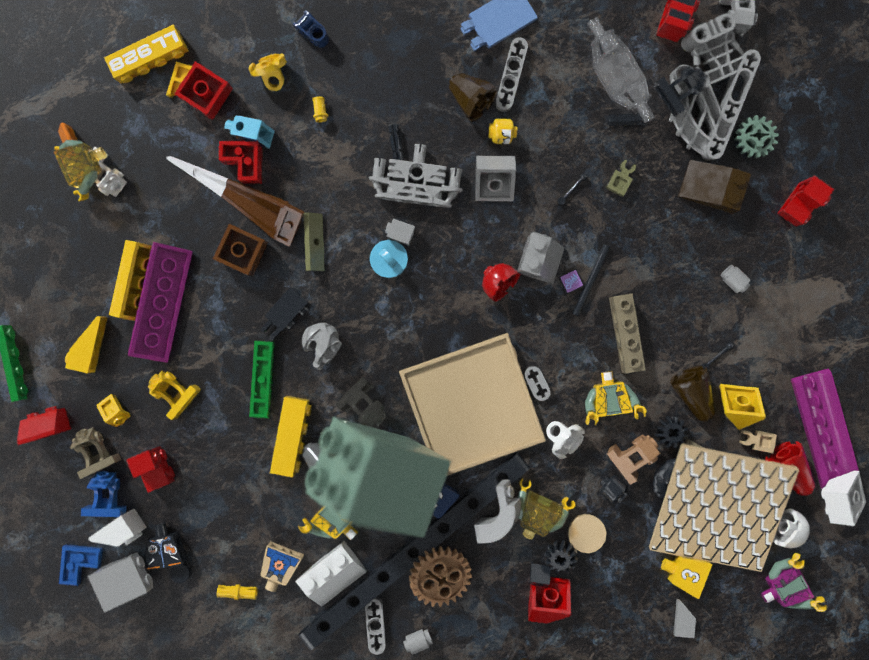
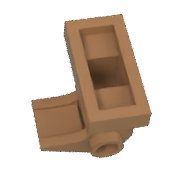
[607,435,660,485]

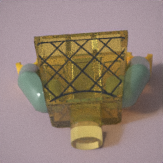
[53,140,107,201]
[517,479,575,539]

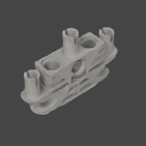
[369,144,463,208]

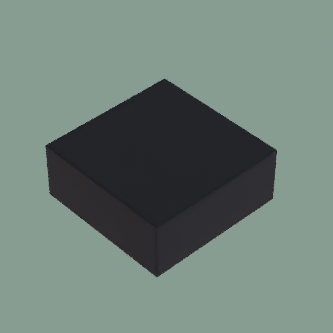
[529,563,551,587]

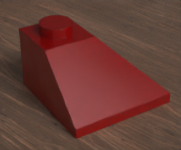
[528,577,571,624]

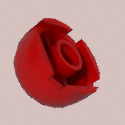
[482,263,520,302]

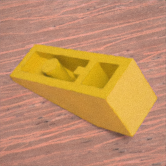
[65,316,108,373]

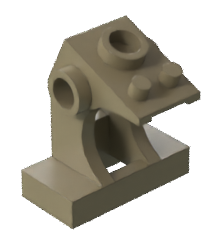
[70,427,122,479]

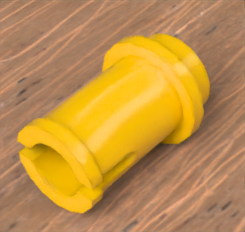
[312,96,328,123]

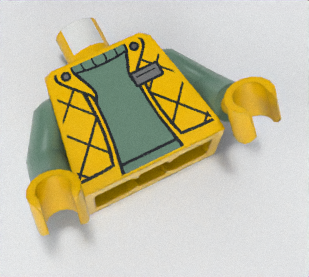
[585,371,646,425]
[298,507,358,540]

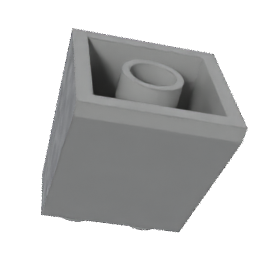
[517,232,564,284]
[88,552,153,612]

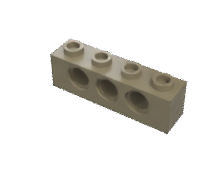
[609,294,645,373]

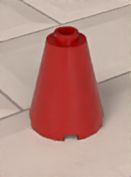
[765,441,815,496]

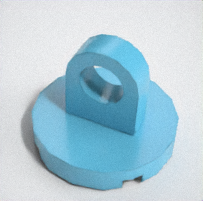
[370,240,408,278]

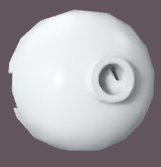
[773,508,810,549]

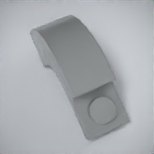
[474,480,521,543]

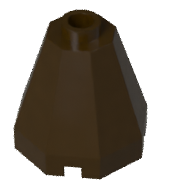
[449,73,497,122]

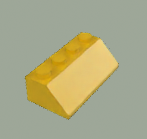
[109,240,152,321]

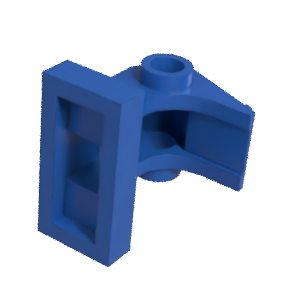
[81,471,126,517]

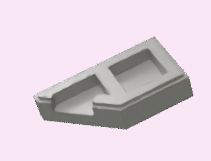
[674,599,696,638]

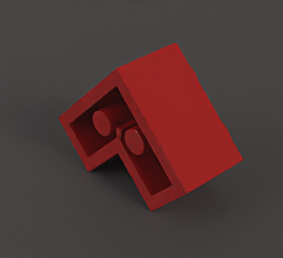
[219,141,262,184]
[777,176,834,226]
[127,446,175,493]

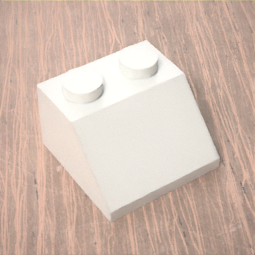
[822,471,866,526]
[88,509,146,547]

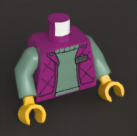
[761,553,827,612]

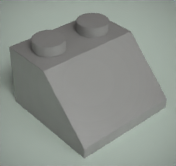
[475,156,516,201]

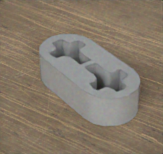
[524,366,550,401]

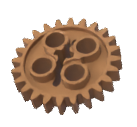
[409,546,472,607]

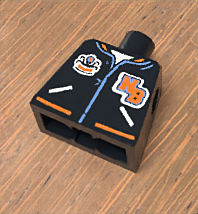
[146,523,188,571]

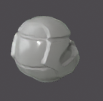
[302,323,342,370]

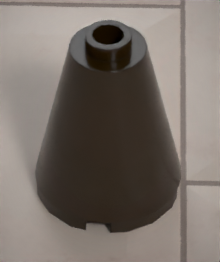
[670,366,715,422]

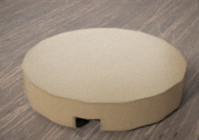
[567,514,606,553]

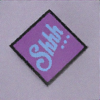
[558,269,584,294]

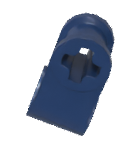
[292,10,329,48]

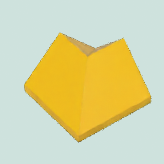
[719,384,766,430]

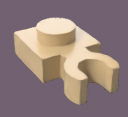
[739,430,777,453]

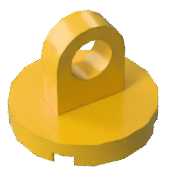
[249,53,287,91]

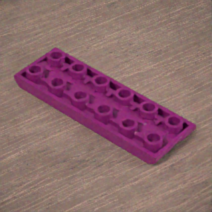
[791,369,859,489]

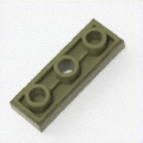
[304,212,325,271]

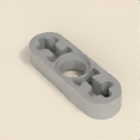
[365,597,386,655]

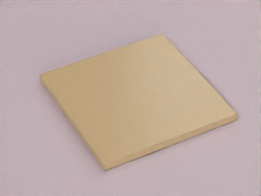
[399,333,546,476]

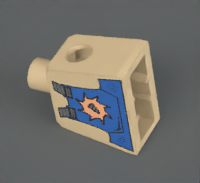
[261,541,304,592]

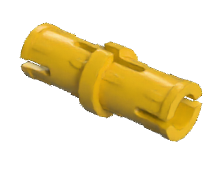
[217,584,258,600]

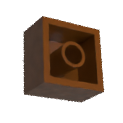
[213,224,268,277]

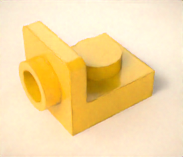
[96,394,131,427]

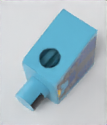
[225,116,274,149]

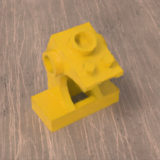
[148,371,201,420]

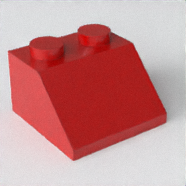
[17,406,71,445]

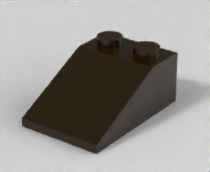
[678,160,751,214]

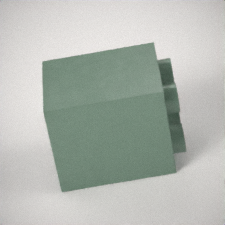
[306,417,452,537]

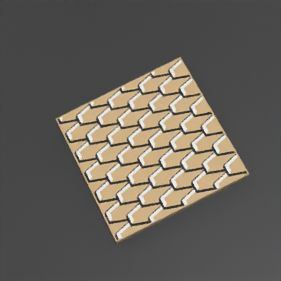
[649,444,799,572]

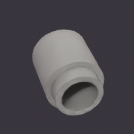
[721,265,750,293]
[403,629,433,655]

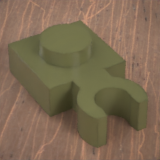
[606,160,636,197]

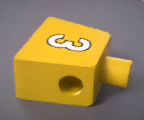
[661,555,712,599]

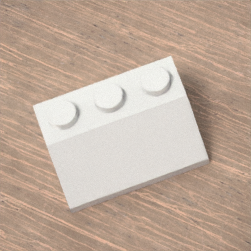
[296,541,367,606]

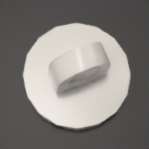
[546,421,585,459]

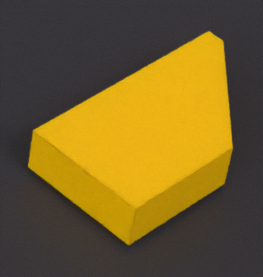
[166,62,192,98]

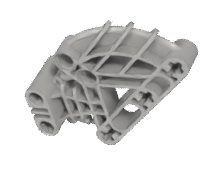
[669,14,761,161]

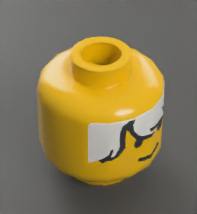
[489,118,517,144]

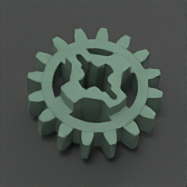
[734,115,779,159]

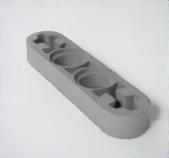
[496,37,528,112]

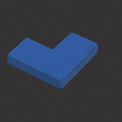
[59,545,103,586]

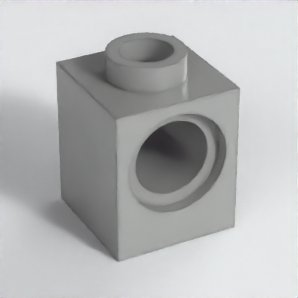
[385,219,415,246]

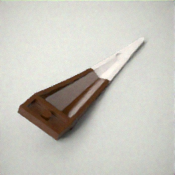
[166,156,305,247]

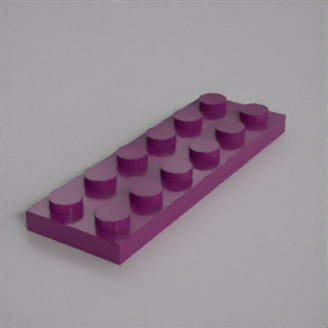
[128,242,193,363]

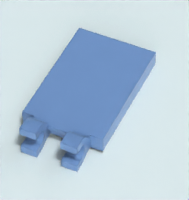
[460,0,538,51]

